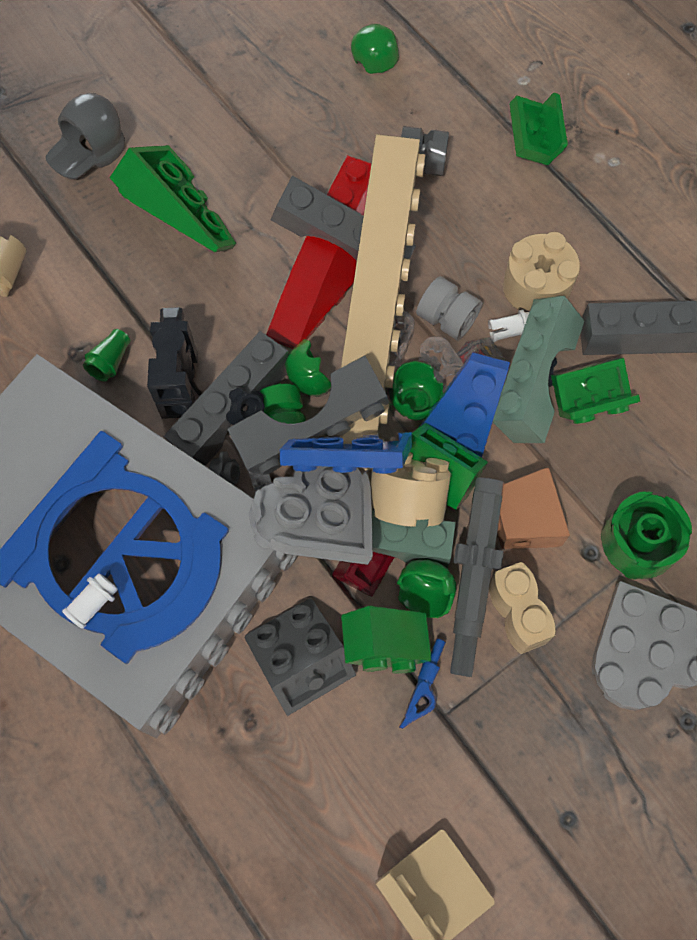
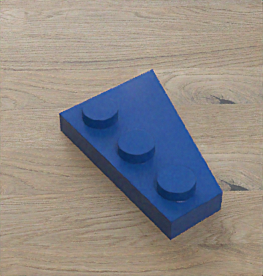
[417,352,510,458]
[280,432,412,474]

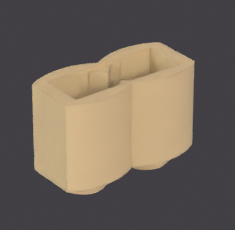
[489,562,555,654]

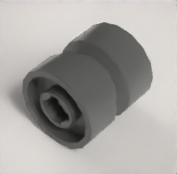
[401,126,449,176]

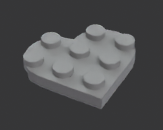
[249,466,373,565]
[592,581,697,711]

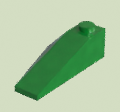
[109,145,236,253]

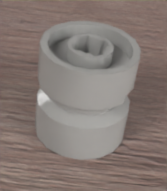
[416,276,483,341]

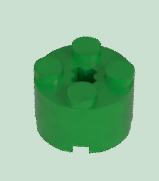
[601,491,692,580]

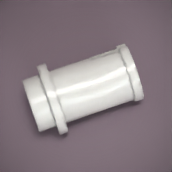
[488,309,530,342]
[62,573,118,629]

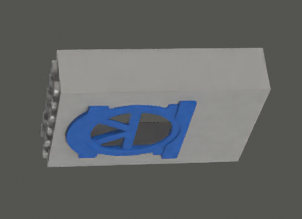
[0,354,297,738]

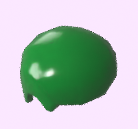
[351,24,399,74]
[285,339,331,397]
[389,361,444,420]
[397,559,457,618]

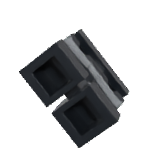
[147,307,198,419]

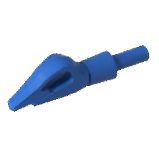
[399,639,446,729]

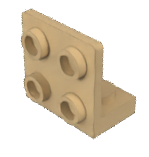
[375,830,494,940]

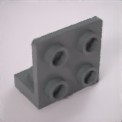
[244,599,356,716]

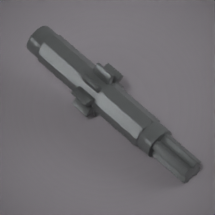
[450,478,504,677]

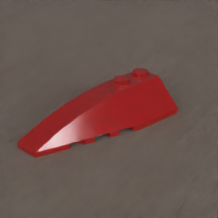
[266,155,372,349]

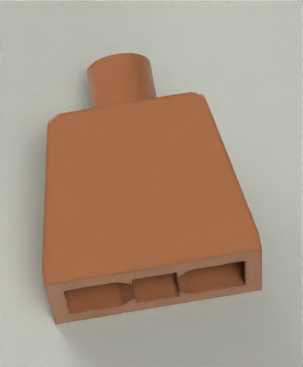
[497,468,570,549]

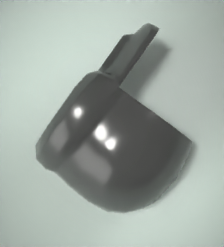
[46,93,125,179]

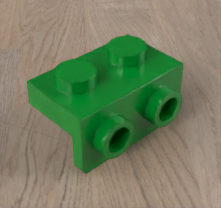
[509,93,568,165]
[551,357,640,424]

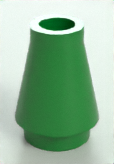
[83,329,131,382]

